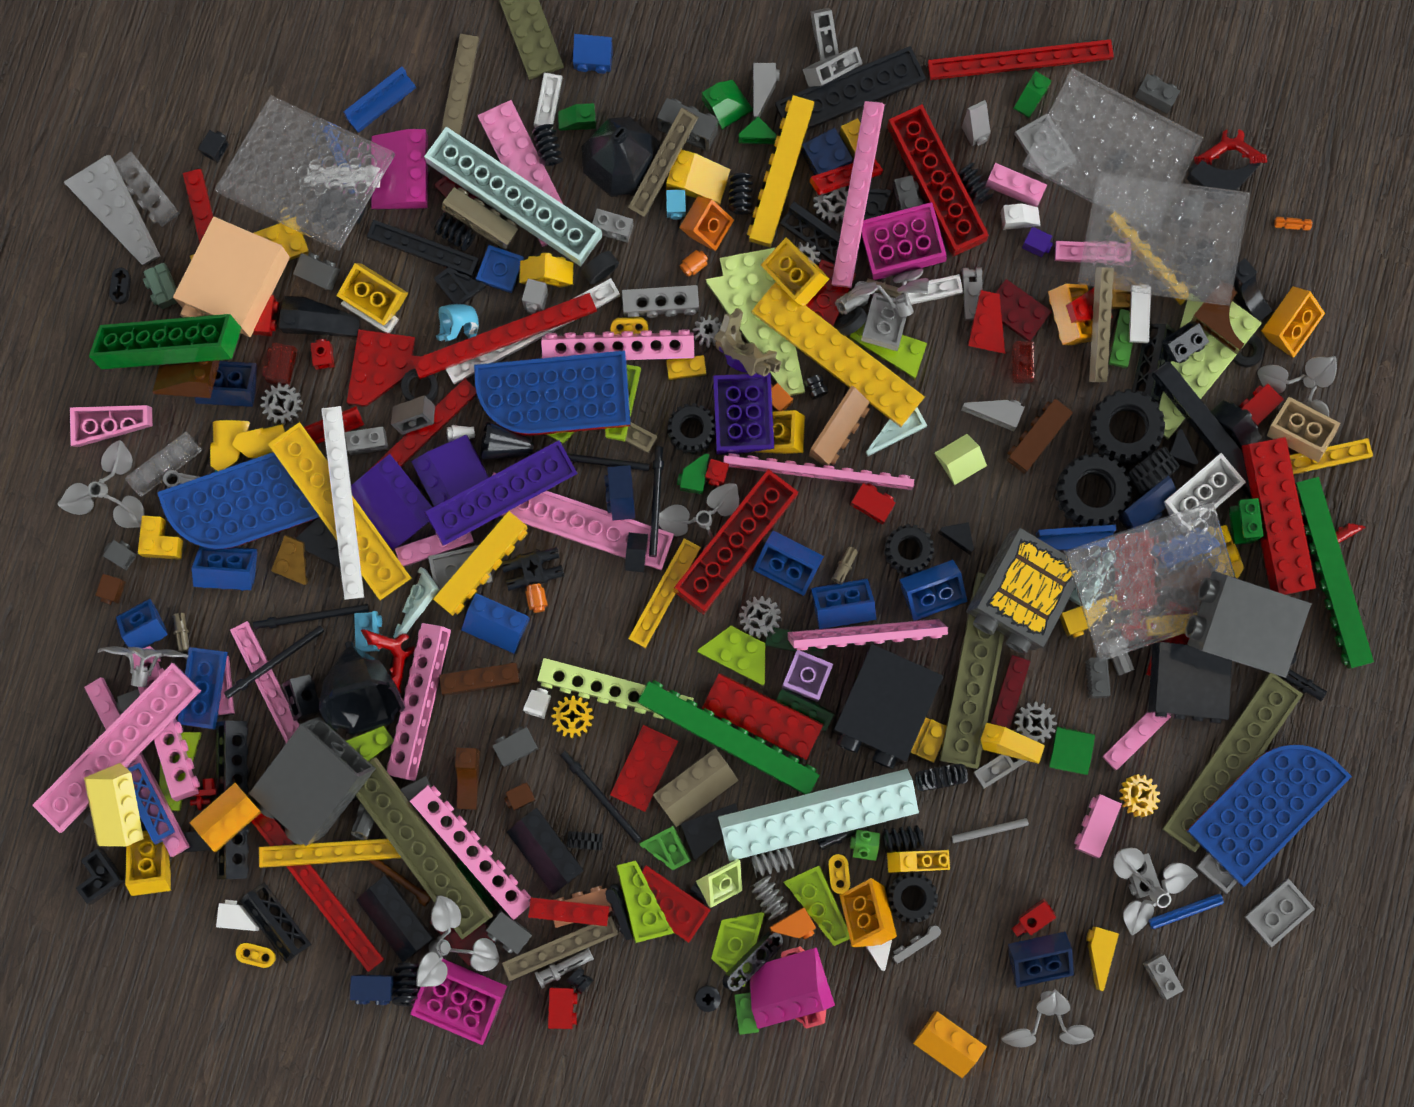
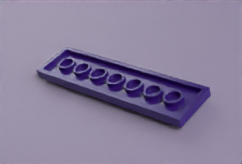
[424,440,578,546]

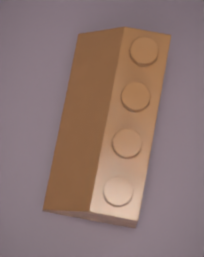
[809,386,870,466]

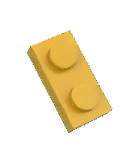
[666,355,706,380]

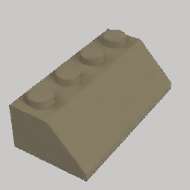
[441,187,518,250]
[653,748,739,827]

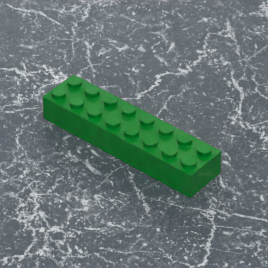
[89,314,242,369]

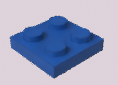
[476,245,524,293]

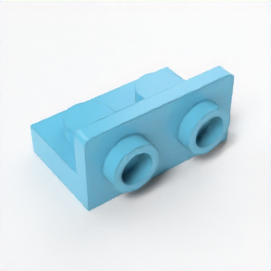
[354,611,382,652]

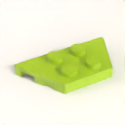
[697,626,765,686]
[711,912,764,987]

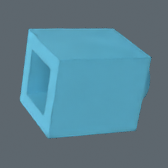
[666,190,686,220]

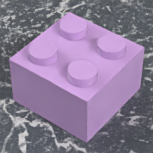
[782,650,833,702]

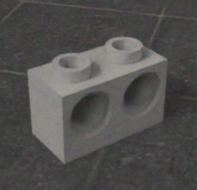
[592,209,634,243]
[522,279,548,314]
[345,427,388,455]
[1129,853,1161,898]
[1143,954,1184,1000]

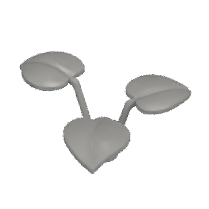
[846,268,929,317]
[1257,356,1337,417]
[58,440,145,528]
[659,483,739,550]
[98,646,189,687]
[1113,847,1198,935]
[416,896,499,987]
[1001,989,1094,1048]

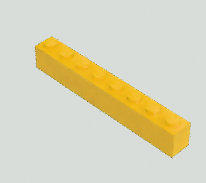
[747,95,814,248]

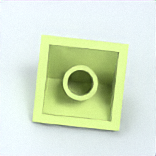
[934,434,987,485]
[696,859,742,907]

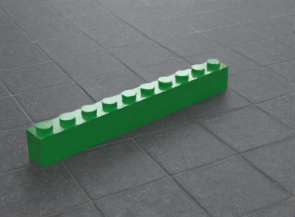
[1295,477,1374,669]
[636,680,820,795]

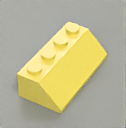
[84,763,144,847]

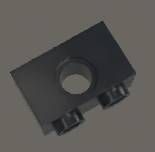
[282,674,320,721]

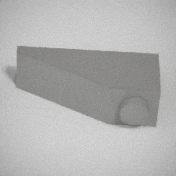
[810,8,839,61]
[803,47,863,87]
[753,63,779,121]
[962,100,990,146]
[961,400,1024,431]

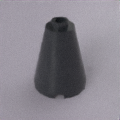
[480,422,534,460]

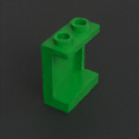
[1229,498,1263,545]

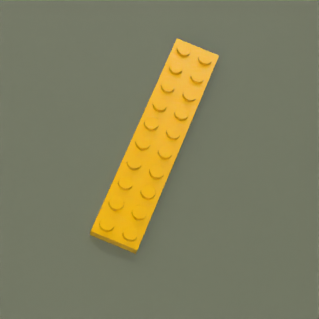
[751,282,925,427]
[268,422,412,601]

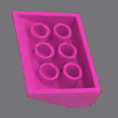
[371,129,428,209]
[861,202,947,280]
[750,947,835,1029]
[410,959,507,1045]

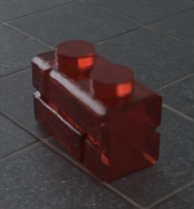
[1012,341,1034,384]
[263,342,298,386]

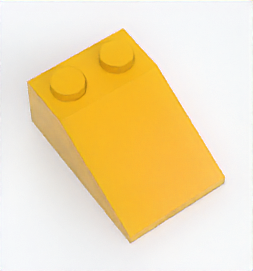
[666,150,731,205]
[761,237,829,306]
[755,410,805,454]
[125,831,171,896]

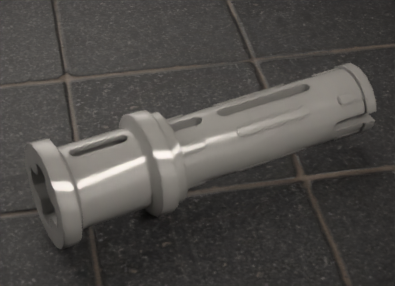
[535,948,594,989]

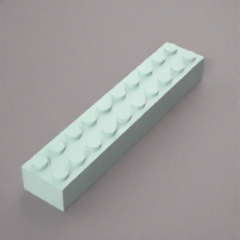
[424,127,602,267]
[718,769,919,861]

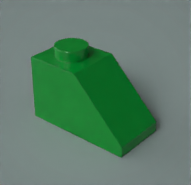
[1014,71,1052,118]
[558,103,596,131]
[677,454,709,495]

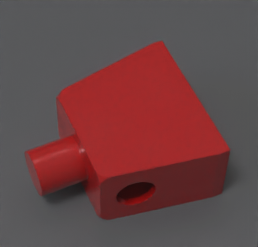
[1012,898,1056,938]

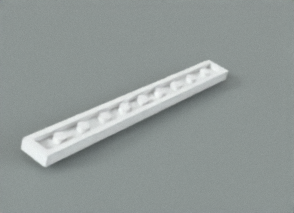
[446,278,620,385]
[321,406,364,600]

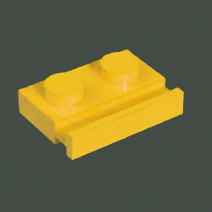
[910,718,946,763]

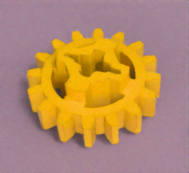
[551,696,594,738]
[1119,774,1160,817]

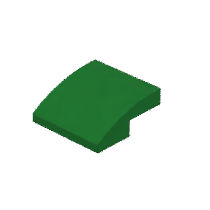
[1049,727,1095,775]

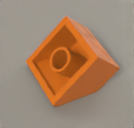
[679,196,734,251]
[769,907,816,940]

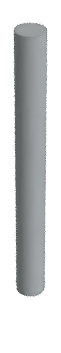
[951,818,1029,843]

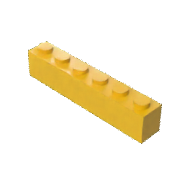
[433,511,528,616]

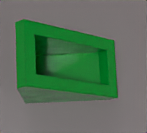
[739,116,776,145]

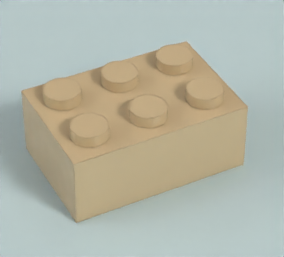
[1267,397,1341,463]

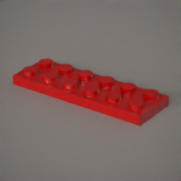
[702,673,824,760]

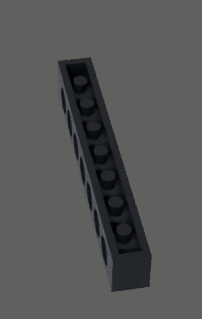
[216,721,249,879]

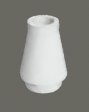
[447,425,475,442]

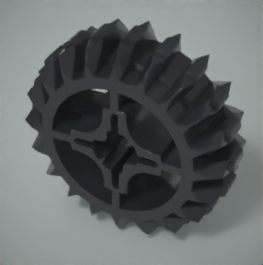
[915,764,968,791]

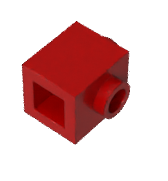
[310,339,335,370]
[705,459,729,487]

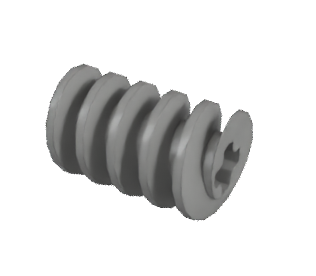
[752,847,794,878]
[750,875,788,921]

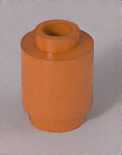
[679,250,708,277]
[525,583,548,613]

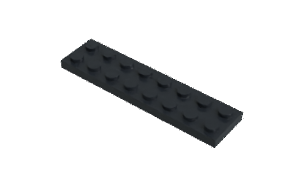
[775,46,926,130]

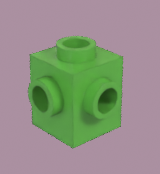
[850,830,880,861]

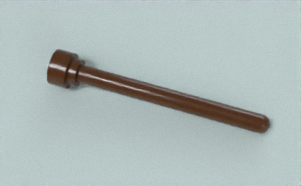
[368,860,432,907]

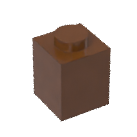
[95,574,126,605]
[504,782,536,811]

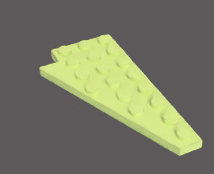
[706,248,805,396]
[1159,293,1262,440]

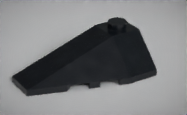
[279,296,360,337]

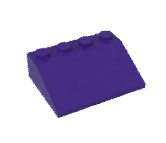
[713,373,774,455]
[411,435,489,507]
[351,454,433,551]

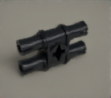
[502,546,565,591]

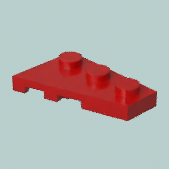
[1066,286,1113,323]
[967,290,1005,354]

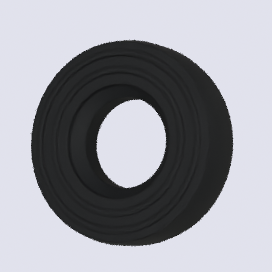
[834,307,867,336]
[1233,334,1264,367]

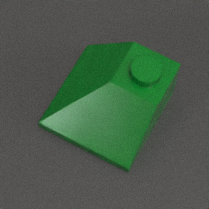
[702,80,753,130]

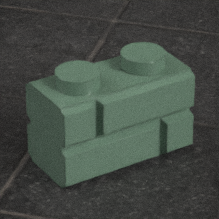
[143,263,177,309]

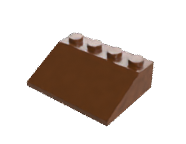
[152,360,220,398]

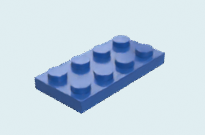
[177,647,228,729]

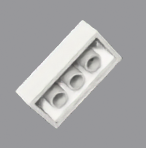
[1164,453,1246,533]

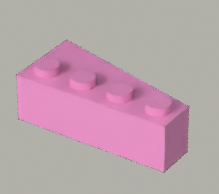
[70,405,153,447]

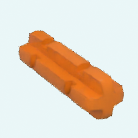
[1274,217,1312,230]

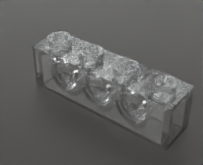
[115,152,180,227]
[125,431,202,497]

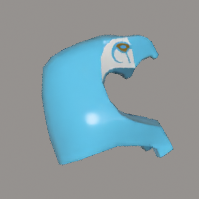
[436,304,479,342]

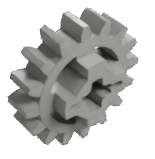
[813,187,848,224]
[260,383,303,425]
[739,596,782,638]
[1014,702,1057,743]

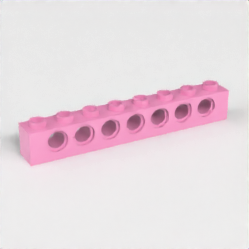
[541,329,694,360]
[387,623,451,781]
[132,646,200,801]
[410,785,532,920]

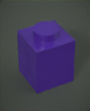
[1022,226,1053,257]

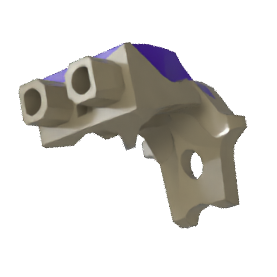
[714,308,781,377]

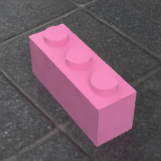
[985,163,1047,207]
[1074,794,1122,858]

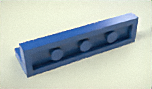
[343,67,416,133]
[1036,525,1116,551]
[128,763,175,845]

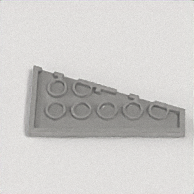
[64,155,160,265]

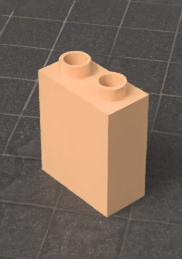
[173,216,290,337]

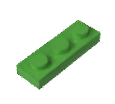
[1108,309,1133,368]

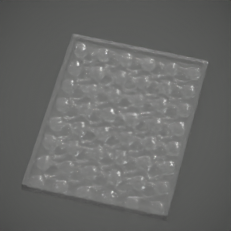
[1022,68,1204,235]
[214,95,395,251]
[1077,172,1251,306]
[1065,502,1236,662]

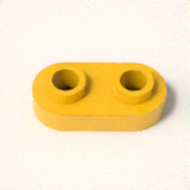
[610,317,648,334]
[828,854,850,894]
[236,943,276,968]

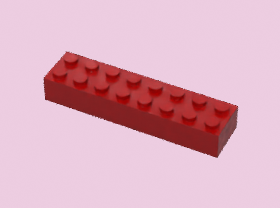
[887,104,989,257]
[1242,437,1316,595]
[673,469,799,615]

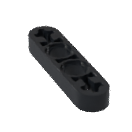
[722,931,783,991]

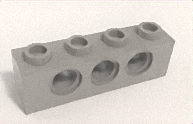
[622,285,699,318]

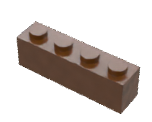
[1007,399,1073,474]
[439,663,521,696]

